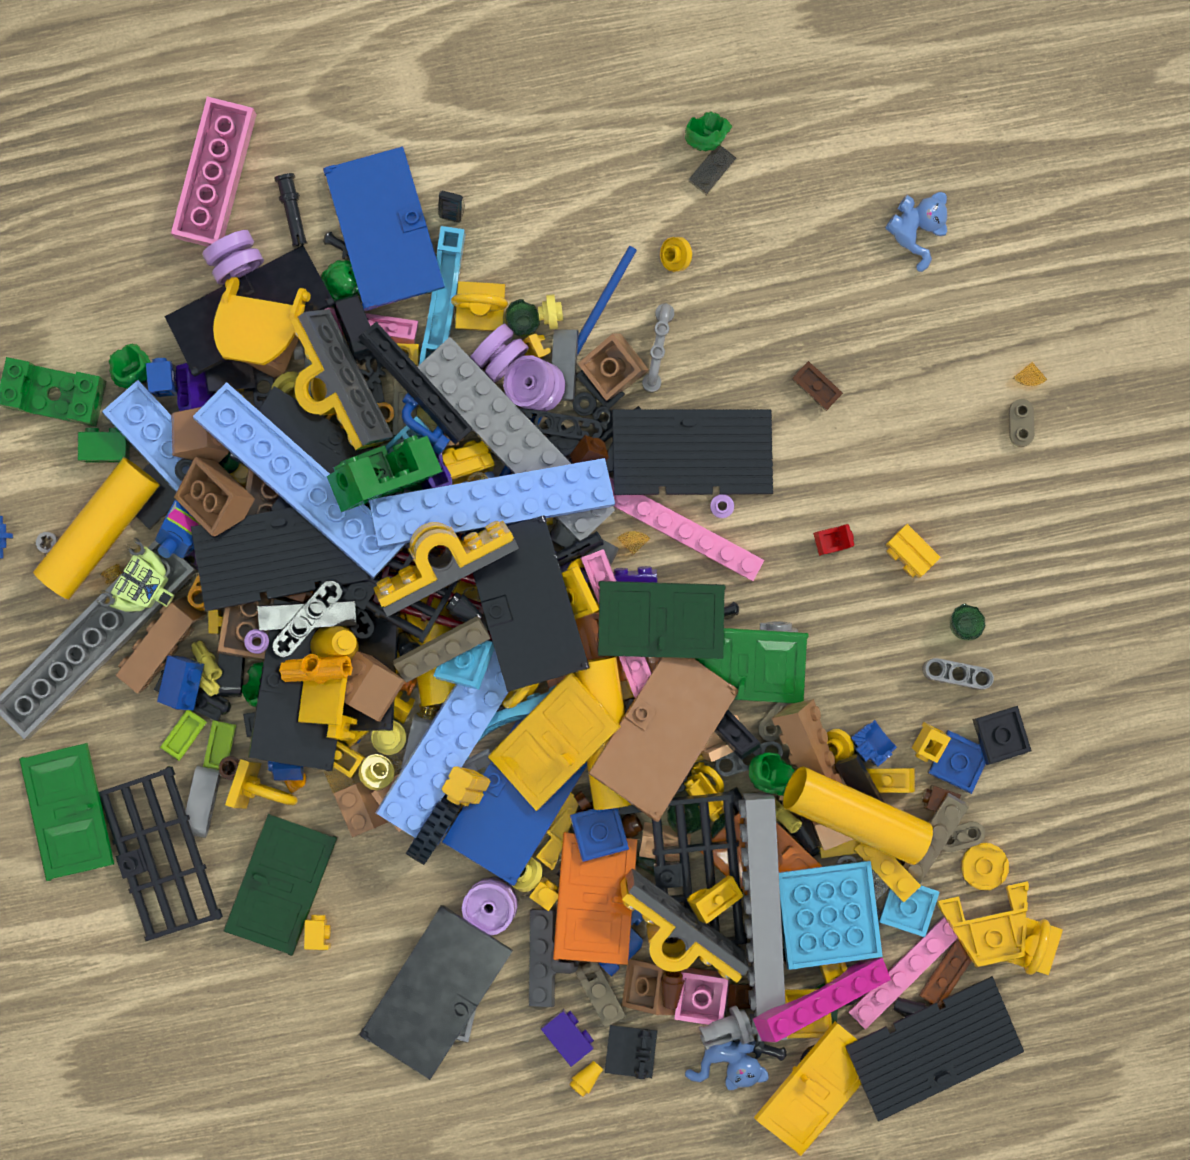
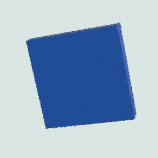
[928,730,986,794]
[570,808,629,862]

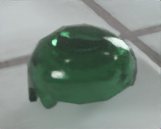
[504,299,540,337]
[949,603,986,641]
[667,803,701,835]

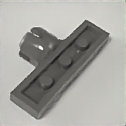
[529,909,579,1007]

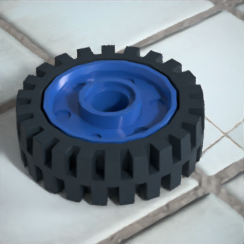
[406,795,461,865]

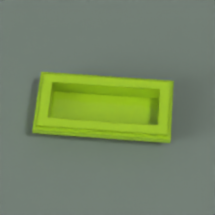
[160,710,207,761]
[203,720,236,770]

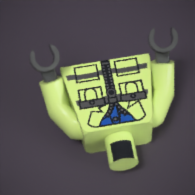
[96,538,174,612]

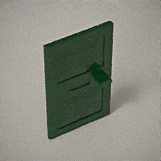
[598,581,726,659]
[223,814,337,956]

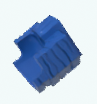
[851,720,897,767]

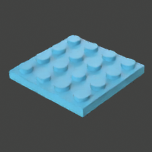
[779,861,883,970]

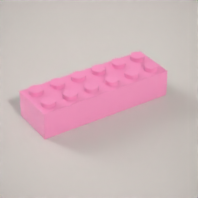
[171,97,257,247]

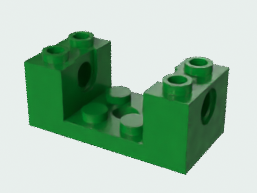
[0,357,107,427]
[326,435,442,512]

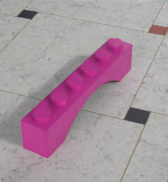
[753,958,891,1042]

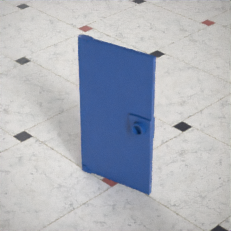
[323,146,445,311]
[442,719,587,886]

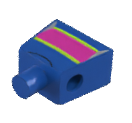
[155,500,201,558]

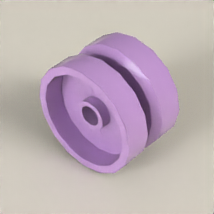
[202,230,264,285]
[470,324,529,383]
[503,355,565,412]
[462,877,518,935]

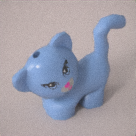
[885,192,947,272]
[685,1039,769,1090]

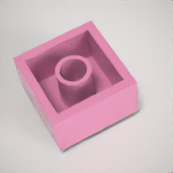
[674,968,730,1025]

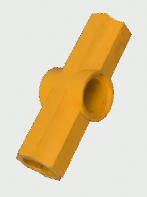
[279,654,353,684]

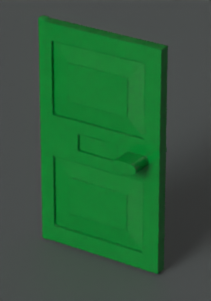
[694,628,809,703]
[19,743,114,881]

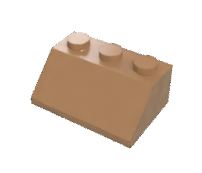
[174,457,255,536]

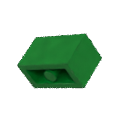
[78,428,130,463]

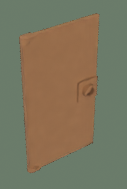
[588,657,738,822]

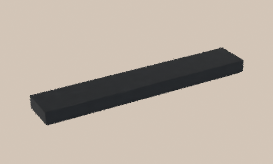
[358,322,473,445]

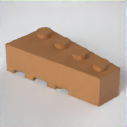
[116,596,208,694]
[772,699,842,783]

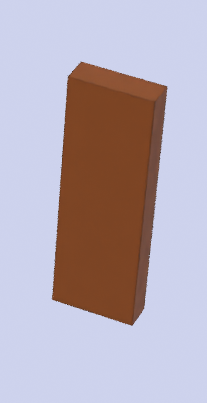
[919,938,972,1009]

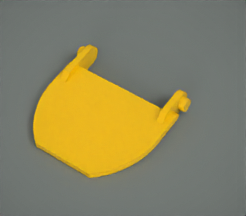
[213,277,310,365]

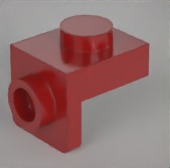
[813,524,854,556]

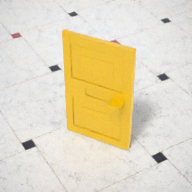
[488,673,621,811]
[754,1021,862,1156]

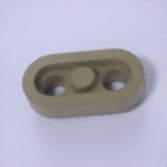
[1009,399,1035,447]
[758,702,793,741]
[942,821,985,852]

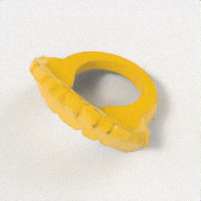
[691,762,724,793]

